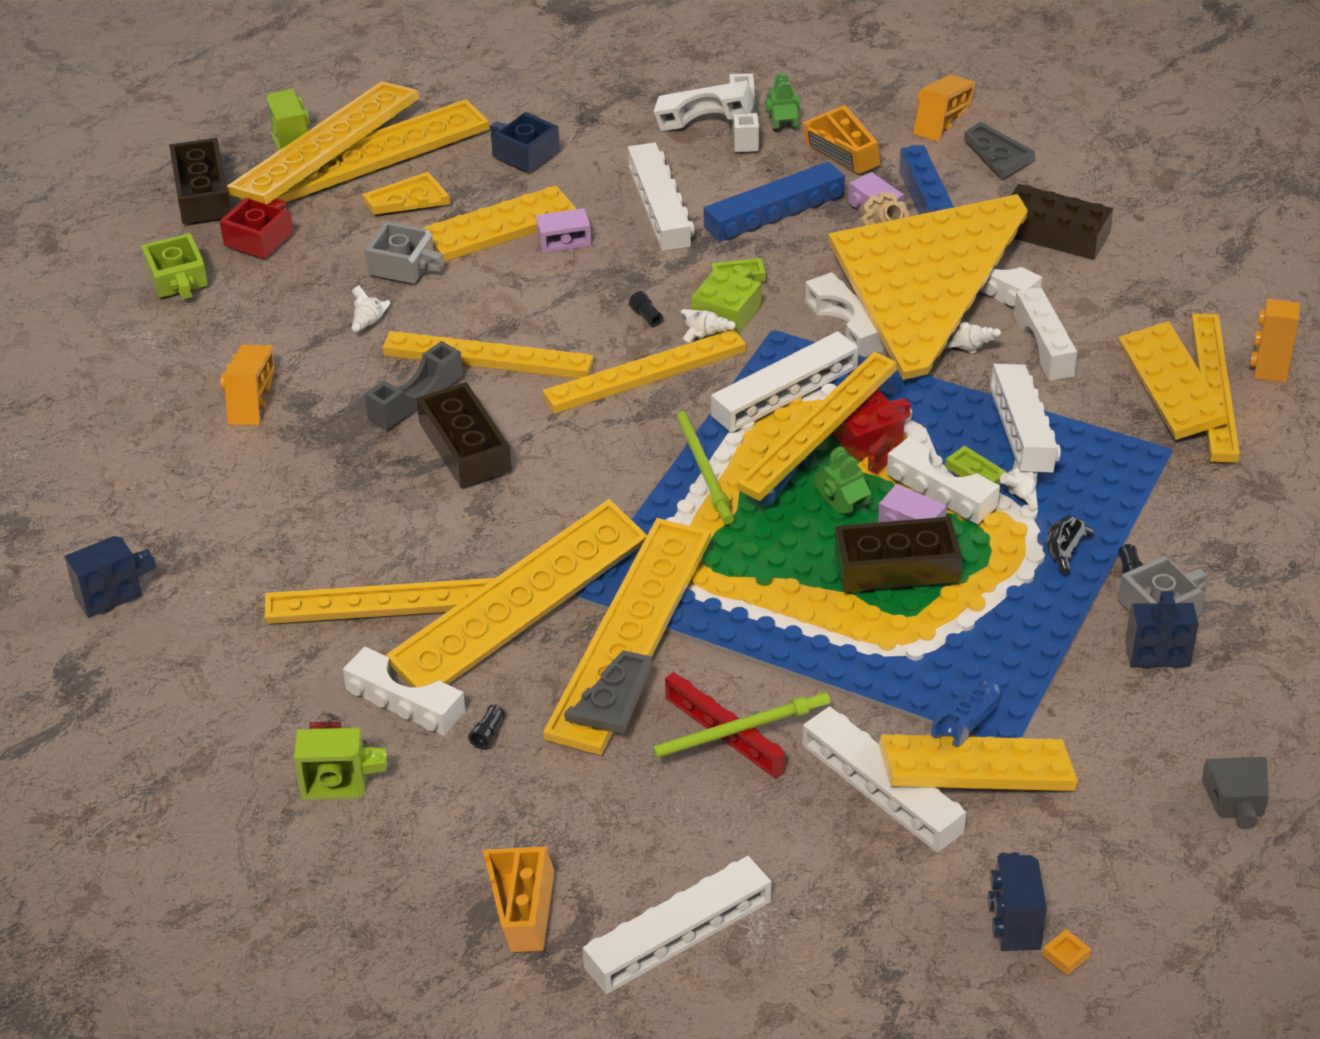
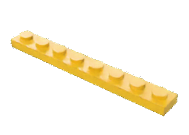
[1191,314,1240,462]
[542,329,746,414]
[382,331,594,379]
[737,352,897,501]
[265,578,495,624]

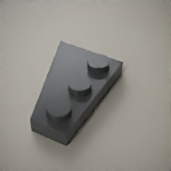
[964,122,1035,179]
[564,650,652,734]

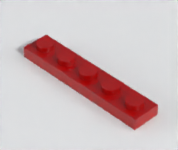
[665,672,785,780]

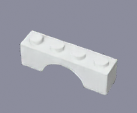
[729,73,759,153]
[654,80,755,131]
[979,267,1042,308]
[805,272,886,357]
[1014,287,1077,381]
[887,437,1000,525]
[343,646,466,736]

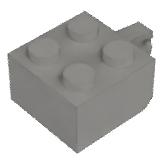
[365,221,444,284]
[1118,556,1208,617]

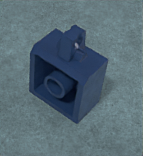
[490,112,560,173]
[64,536,156,618]
[1125,591,1198,668]
[988,852,1047,951]

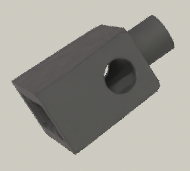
[1202,757,1269,828]

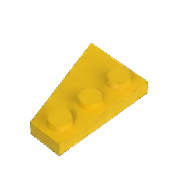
[362,172,450,215]

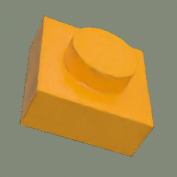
[1042,929,1091,976]

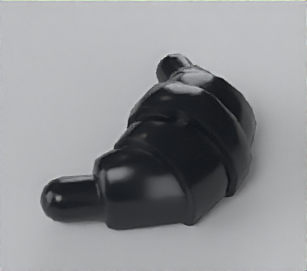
[1047,515,1094,575]

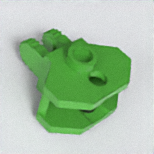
[765,73,800,130]
[814,446,872,514]

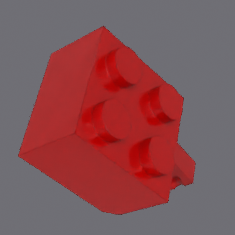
[220,198,293,259]
[831,389,911,460]

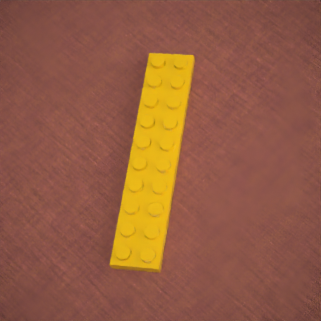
[227,81,419,204]
[272,99,490,203]
[386,499,647,687]
[543,518,711,756]

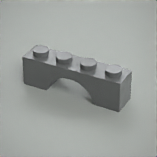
[365,341,463,430]

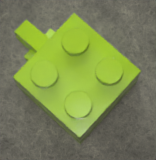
[266,89,310,151]
[141,233,208,300]
[691,268,761,334]
[294,728,388,800]

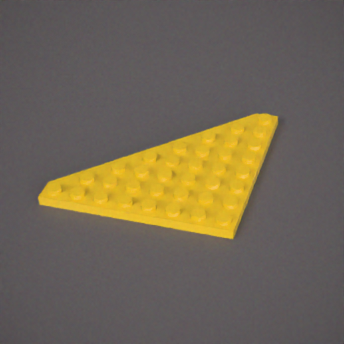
[828,194,1028,380]

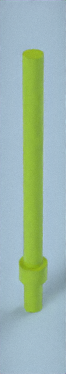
[676,411,734,524]
[652,692,830,758]

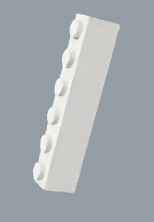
[627,142,694,251]
[711,331,858,433]
[990,364,1060,472]
[802,706,966,853]
[583,856,771,995]

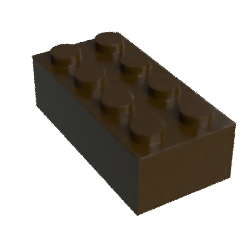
[169,138,231,224]
[1011,184,1114,260]
[416,382,512,488]
[834,516,962,592]

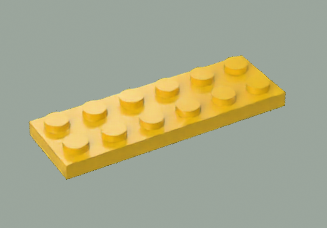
[423,185,576,262]
[1119,321,1228,440]
[879,734,1078,791]

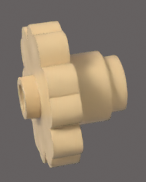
[859,192,909,226]

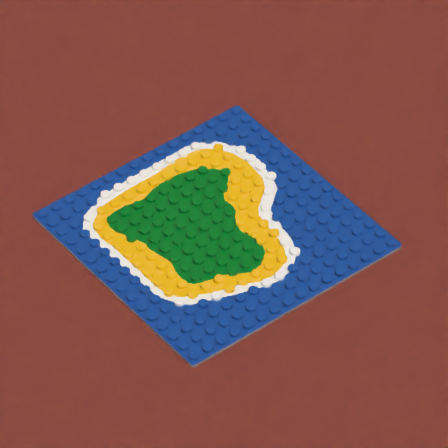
[577,330,1172,738]

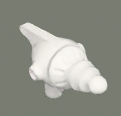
[351,285,390,332]
[681,309,736,344]
[944,322,1001,354]
[1000,460,1038,511]

